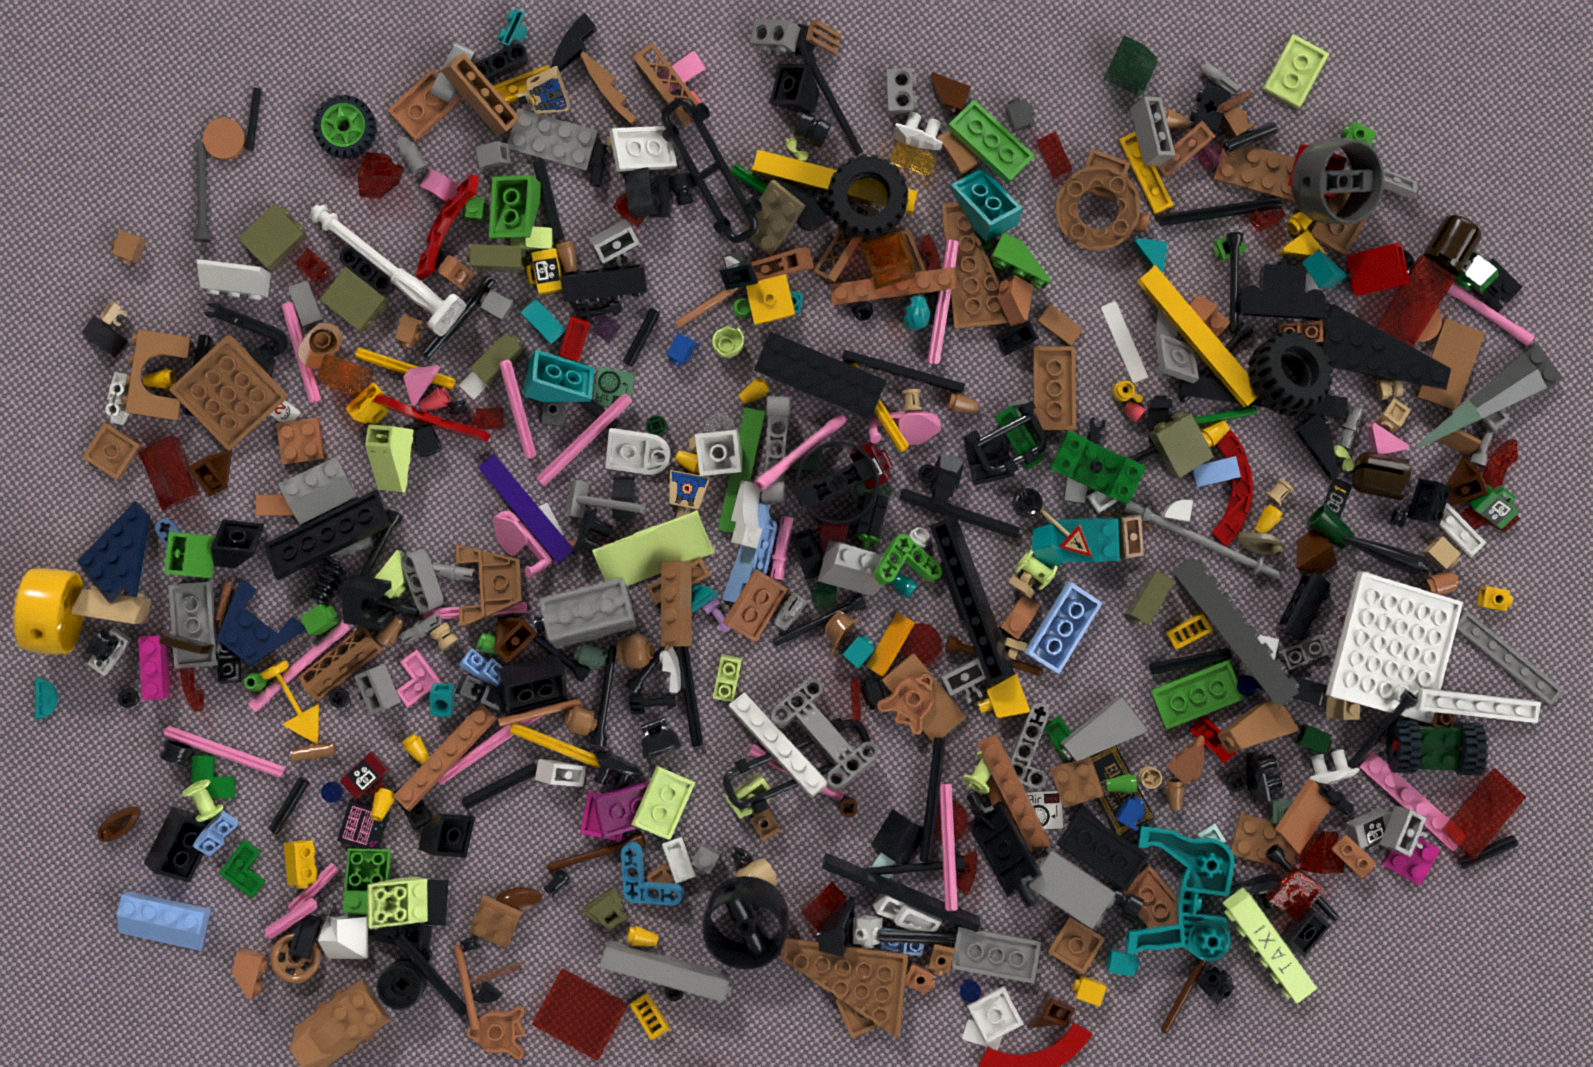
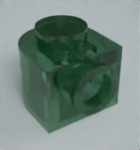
[811,581,837,609]

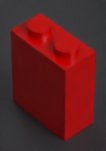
[1346,243,1410,297]

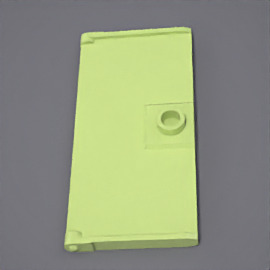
[592,510,715,586]

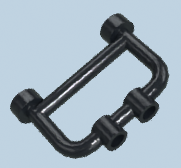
[962,400,1047,475]

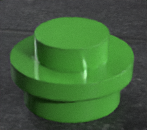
[733,297,752,318]

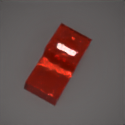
[180,669,204,712]

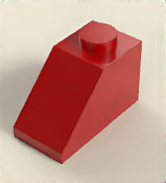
[1189,715,1237,764]

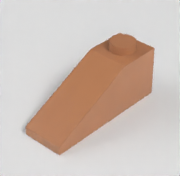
[751,248,814,281]

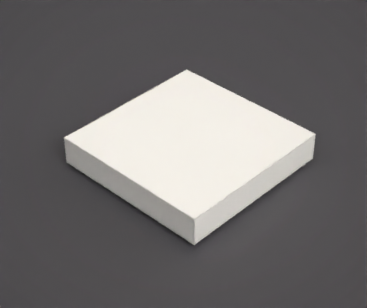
[967,986,1024,1044]

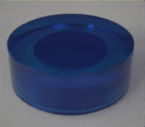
[321,781,343,803]
[960,980,981,1002]

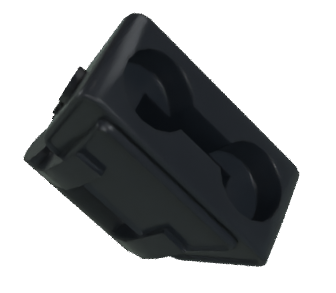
[641,717,682,759]

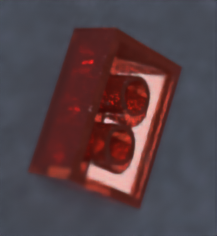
[139,436,202,511]

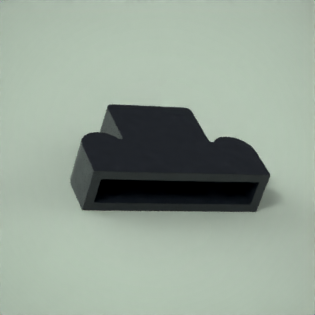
[1238,261,1326,320]

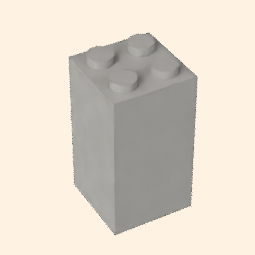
[1029,846,1116,929]

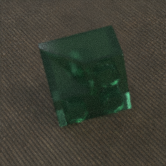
[1103,35,1158,96]

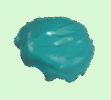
[903,294,930,331]

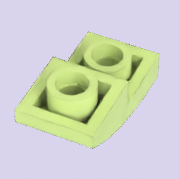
[713,654,742,702]

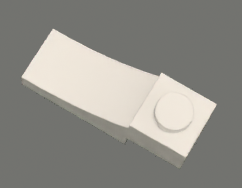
[731,480,762,549]
[873,893,942,931]

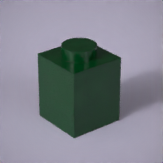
[1296,724,1332,754]

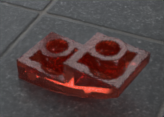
[920,234,941,271]
[957,849,977,895]

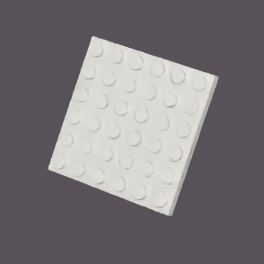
[1326,571,1463,724]

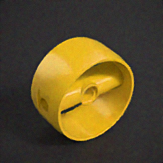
[14,568,84,655]

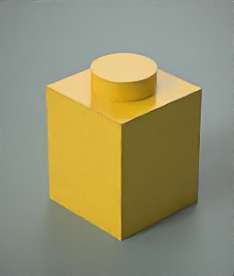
[1072,975,1107,1007]

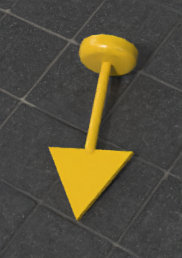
[260,660,319,744]

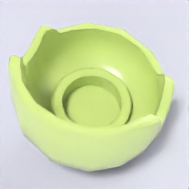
[712,326,744,358]

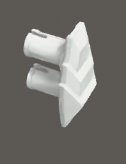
[893,112,943,150]
[106,372,131,425]
[1309,750,1360,787]

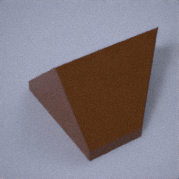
[187,449,232,497]
[1446,456,1488,506]
[1296,529,1338,575]
[493,617,538,663]
[1027,992,1075,1028]

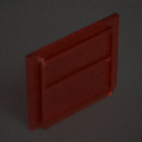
[531,968,628,1061]

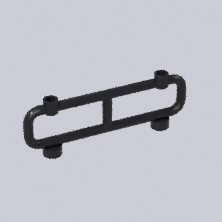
[661,97,762,243]
[723,717,871,815]

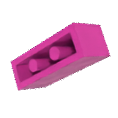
[139,636,171,700]

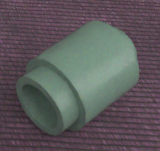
[574,644,607,669]

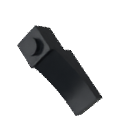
[455,674,519,716]
[368,923,432,949]

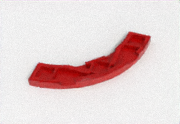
[416,174,478,280]
[374,395,490,442]
[1211,429,1253,547]
[978,1022,1093,1067]

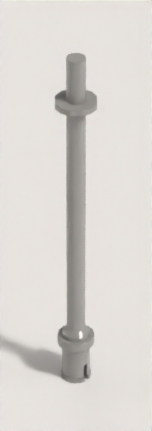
[1123,500,1280,579]

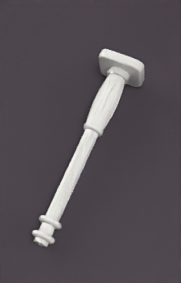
[310,205,467,337]

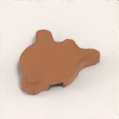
[877,674,934,735]
[467,1005,525,1060]

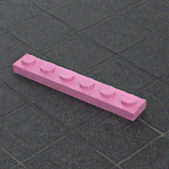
[1358,751,1467,852]

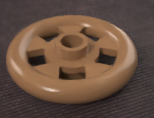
[270,932,321,983]

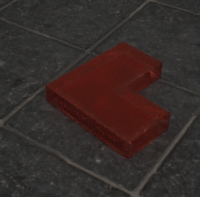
[850,676,861,721]

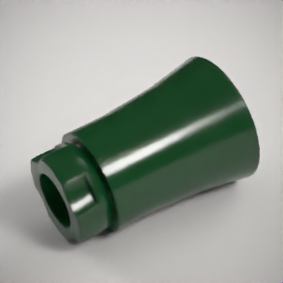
[1306,503,1355,549]

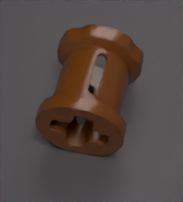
[839,797,858,818]

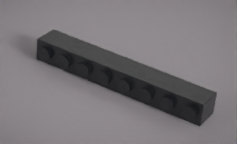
[930,517,1016,684]

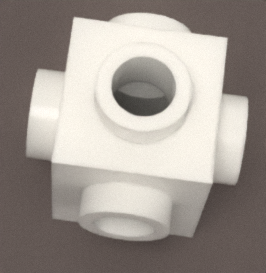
[852,915,883,948]

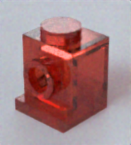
[294,248,330,282]

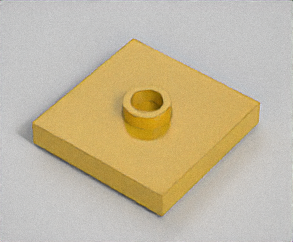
[746,274,796,326]

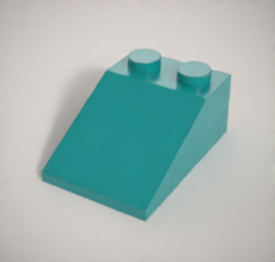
[950,168,1023,242]
[523,349,594,402]
[1054,517,1120,562]

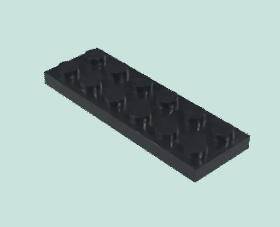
[754,331,887,420]
[264,489,392,580]

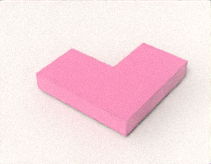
[396,649,442,708]

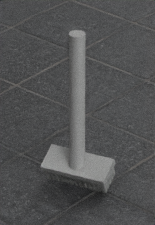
[565,480,645,518]

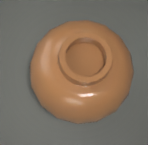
[617,634,654,669]

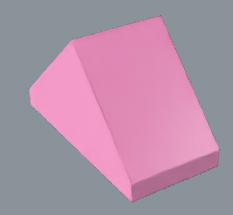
[419,168,459,202]
[403,365,441,406]
[1367,423,1410,454]

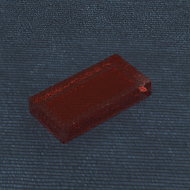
[1036,132,1073,179]

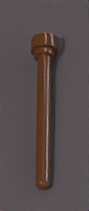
[945,635,1043,676]
[547,831,646,871]
[1161,959,1207,1033]

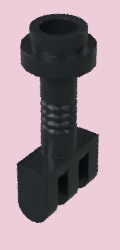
[574,299,622,324]
[629,693,676,715]

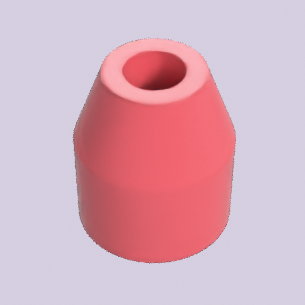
[1123,401,1146,423]

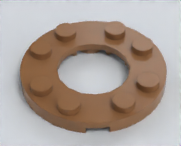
[1056,165,1141,250]

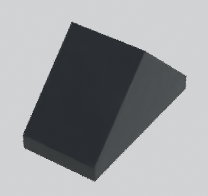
[719,259,758,290]
[82,315,128,357]

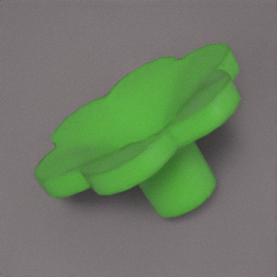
[854,534,881,551]

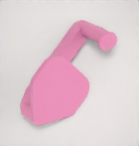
[868,411,941,445]
[492,511,554,579]

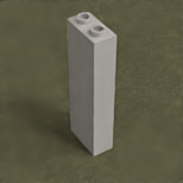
[600,940,733,1002]

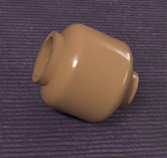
[564,706,597,736]

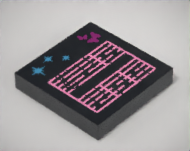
[337,800,391,849]

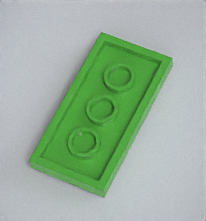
[946,100,1035,184]
[1150,660,1244,730]

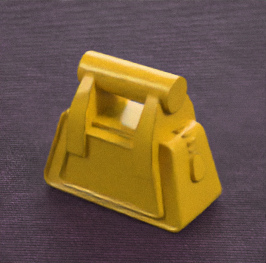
[345,382,391,425]

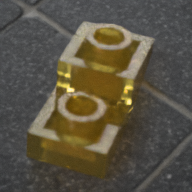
[889,142,937,177]

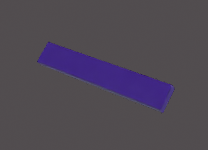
[478,454,573,564]

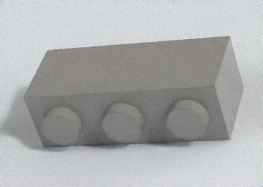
[1130,97,1175,166]

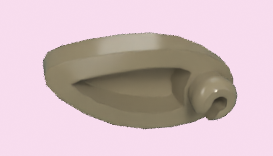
[1238,532,1285,556]

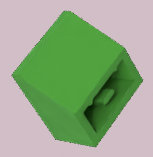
[164,531,216,578]

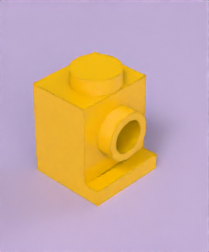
[1476,586,1513,611]

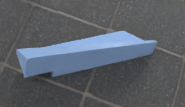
[723,504,778,603]

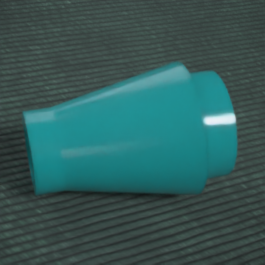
[890,572,918,599]

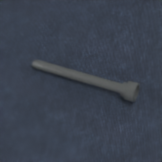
[193,142,211,242]

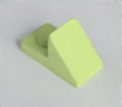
[510,226,553,251]

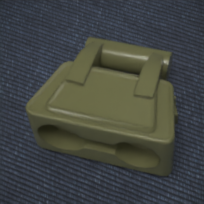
[583,885,628,932]

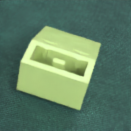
[365,425,413,492]
[368,876,427,928]

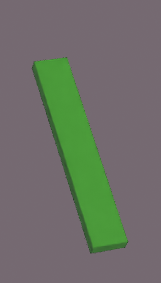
[718,407,766,533]

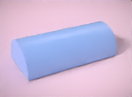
[1024,581,1103,674]

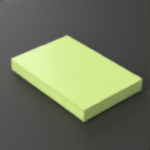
[1262,34,1329,110]
[632,766,696,840]

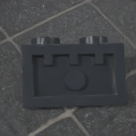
[1407,478,1451,527]

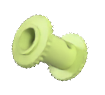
[1015,549,1058,590]
[963,751,992,794]
[182,779,223,822]

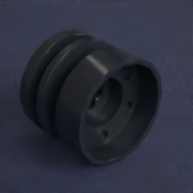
[376,959,427,1010]

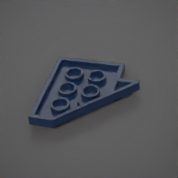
[77,501,150,602]

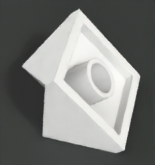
[695,430,743,476]
[318,916,368,959]

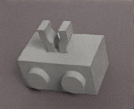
[589,219,640,266]
[940,658,986,703]
[354,663,401,715]
[1379,806,1428,857]

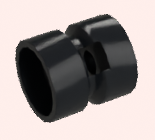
[794,111,831,148]

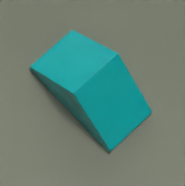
[1132,238,1168,272]
[1303,249,1347,289]
[1032,523,1065,568]

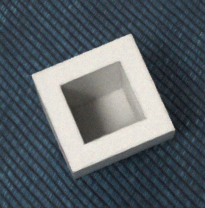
[1161,500,1193,522]

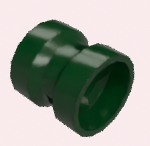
[646,415,668,437]

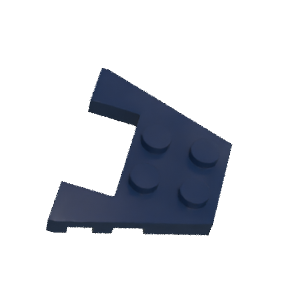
[217,579,306,666]

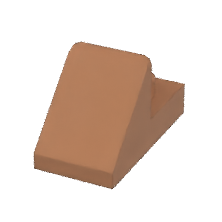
[437,255,474,290]
[1190,295,1231,337]

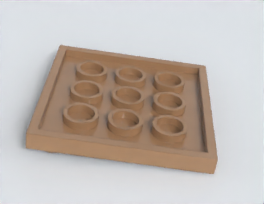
[169,334,289,451]

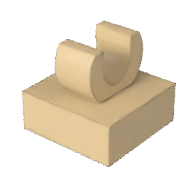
[99,299,127,326]
[1008,571,1035,599]
[1004,637,1027,659]

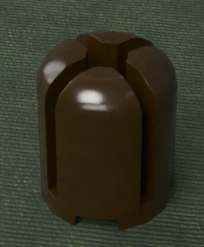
[1422,215,1482,276]
[1351,451,1411,501]

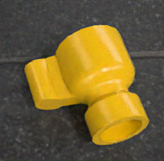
[1111,381,1143,403]

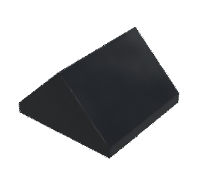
[871,808,923,864]
[1279,904,1331,957]

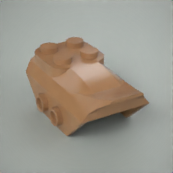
[289,979,391,1067]

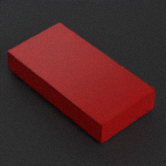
[558,316,592,362]

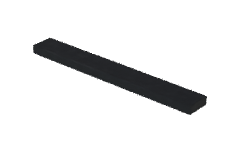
[1179,376,1348,419]
[822,853,980,932]

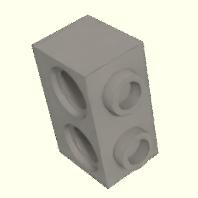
[750,18,801,54]
[886,68,917,115]

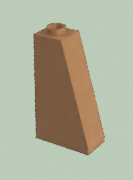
[1217,696,1299,754]

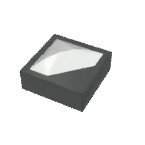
[722,251,745,268]

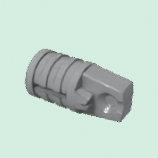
[396,137,428,175]
[774,592,808,631]

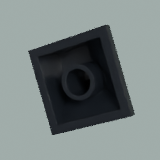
[769,64,820,113]
[211,519,264,568]
[418,813,475,858]
[816,896,855,957]

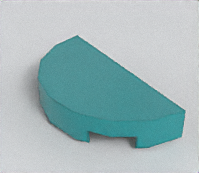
[691,585,718,613]
[35,677,59,720]

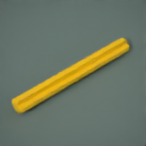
[355,347,456,389]
[851,363,909,453]
[509,723,600,769]

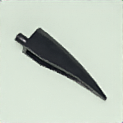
[1343,536,1428,574]

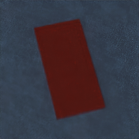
[1375,255,1456,347]
[1441,768,1526,859]

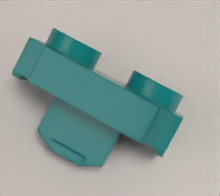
[497,9,527,47]

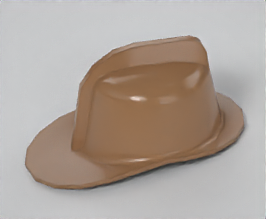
[297,323,343,369]
[825,611,860,658]

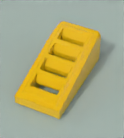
[1166,611,1213,650]
[629,992,671,1040]

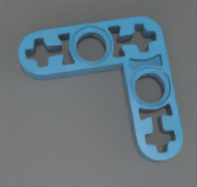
[621,841,685,905]

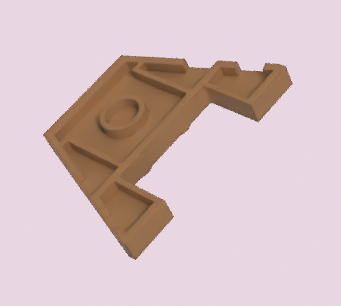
[456,545,523,627]

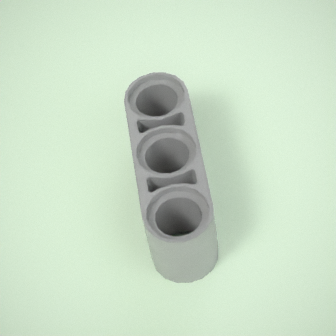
[431,42,476,103]
[401,549,444,613]

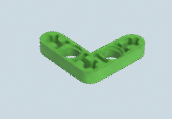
[874,534,942,585]

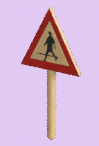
[1040,508,1092,557]

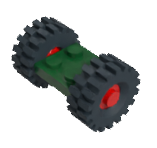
[1386,720,1489,776]

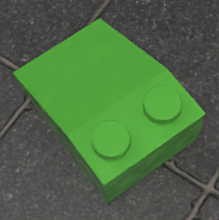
[489,175,541,239]

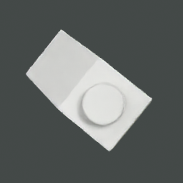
[535,759,587,787]

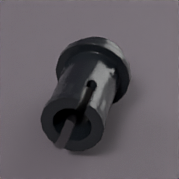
[543,870,570,897]

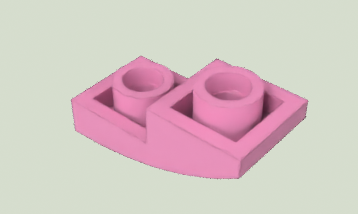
[658,51,706,93]

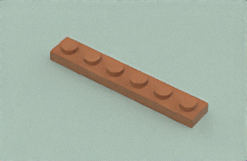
[830,267,957,306]
[394,704,498,811]
[977,734,1050,852]

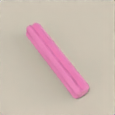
[288,863,339,911]
[265,898,318,939]

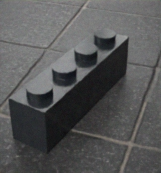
[560,263,648,304]

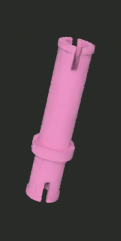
[770,516,794,580]

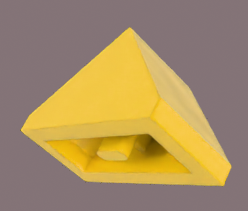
[1279,230,1326,259]

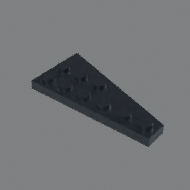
[1322,304,1451,390]

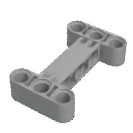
[762,396,791,503]
[771,678,878,792]

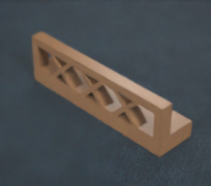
[633,42,699,128]
[813,201,879,284]
[298,626,384,701]

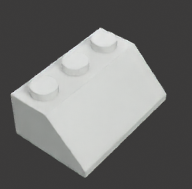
[197,259,271,301]

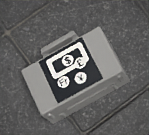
[1346,808,1391,850]

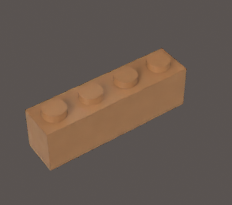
[440,53,520,136]
[661,561,692,646]

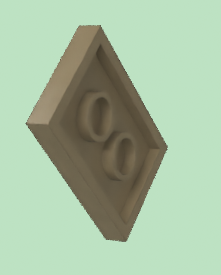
[740,180,806,256]

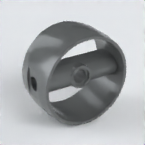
[1292,138,1384,225]

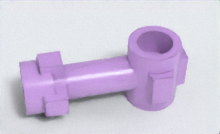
[702,597,731,634]

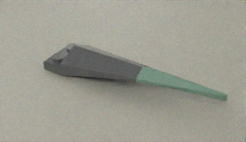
[1414,344,1563,449]

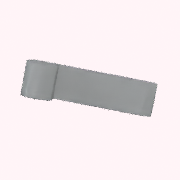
[1009,702,1049,789]

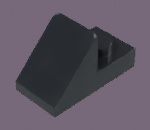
[996,320,1039,356]

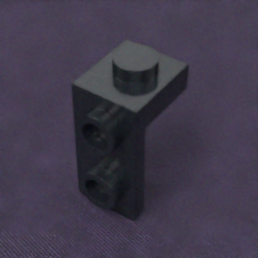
[1147,395,1173,443]

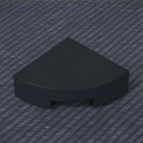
[473,981,503,1003]

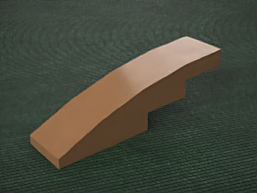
[580,52,638,127]

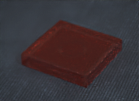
[1266,866,1326,919]

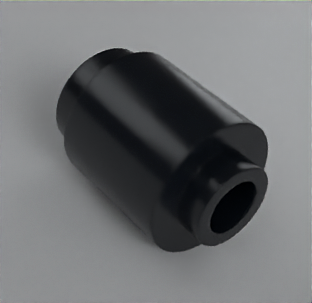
[860,677,886,710]

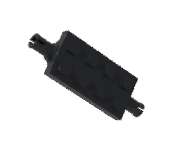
[966,791,1043,908]

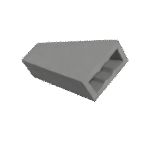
[1059,696,1148,761]

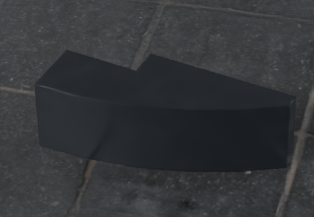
[551,13,597,73]

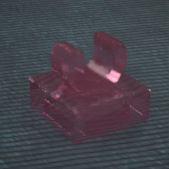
[1194,143,1223,171]

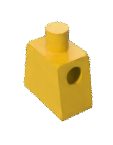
[977,673,1031,718]

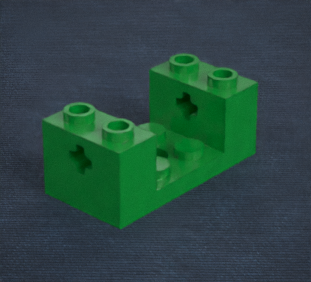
[1049,430,1146,505]

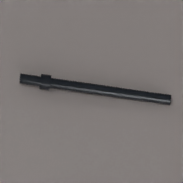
[797,40,864,156]

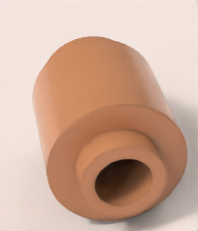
[1425,571,1459,595]

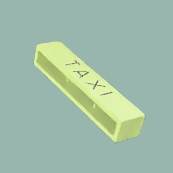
[1222,888,1317,1004]

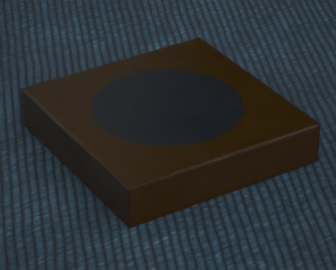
[159,634,214,654]

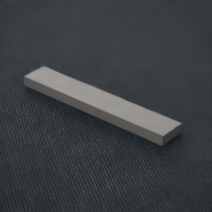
[1456,610,1564,706]

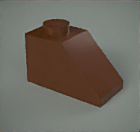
[929,72,971,115]

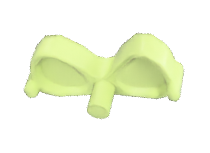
[785,138,809,162]
[1334,445,1354,472]

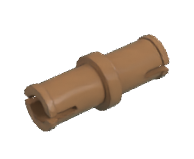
[290,742,335,762]

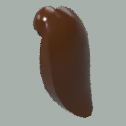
[97,806,141,842]
[495,887,543,912]

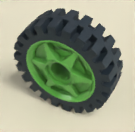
[312,94,377,159]

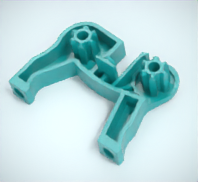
[1124,826,1235,961]

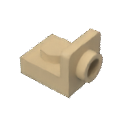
[1374,398,1411,434]

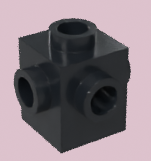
[1197,967,1235,1005]

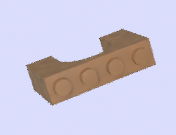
[122,329,191,421]

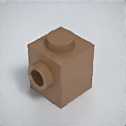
[112,230,146,265]

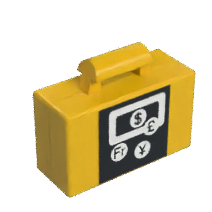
[526,248,562,295]

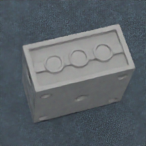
[539,578,638,649]

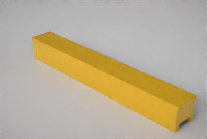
[751,150,918,215]
[1137,265,1259,408]

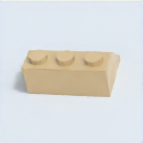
[71,585,151,624]

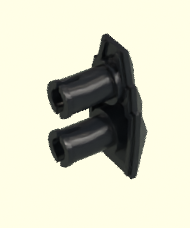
[929,453,964,507]
[573,507,613,556]
[593,751,643,790]
[1246,752,1283,802]
[1232,873,1287,909]

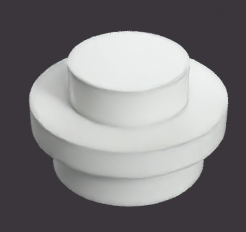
[909,527,930,547]

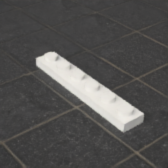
[1416,688,1541,723]
[728,692,828,798]

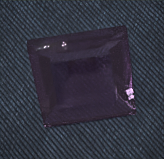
[593,314,621,343]

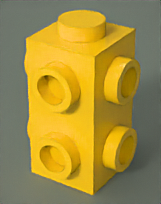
[283,840,317,889]

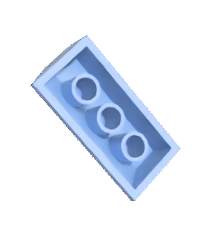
[117,891,211,951]

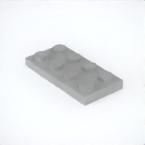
[508,108,599,172]
[168,582,218,669]
[951,926,1041,984]

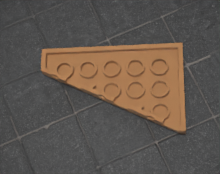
[780,937,909,1038]

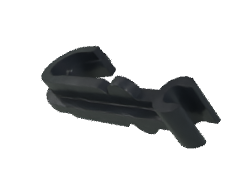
[204,302,288,356]

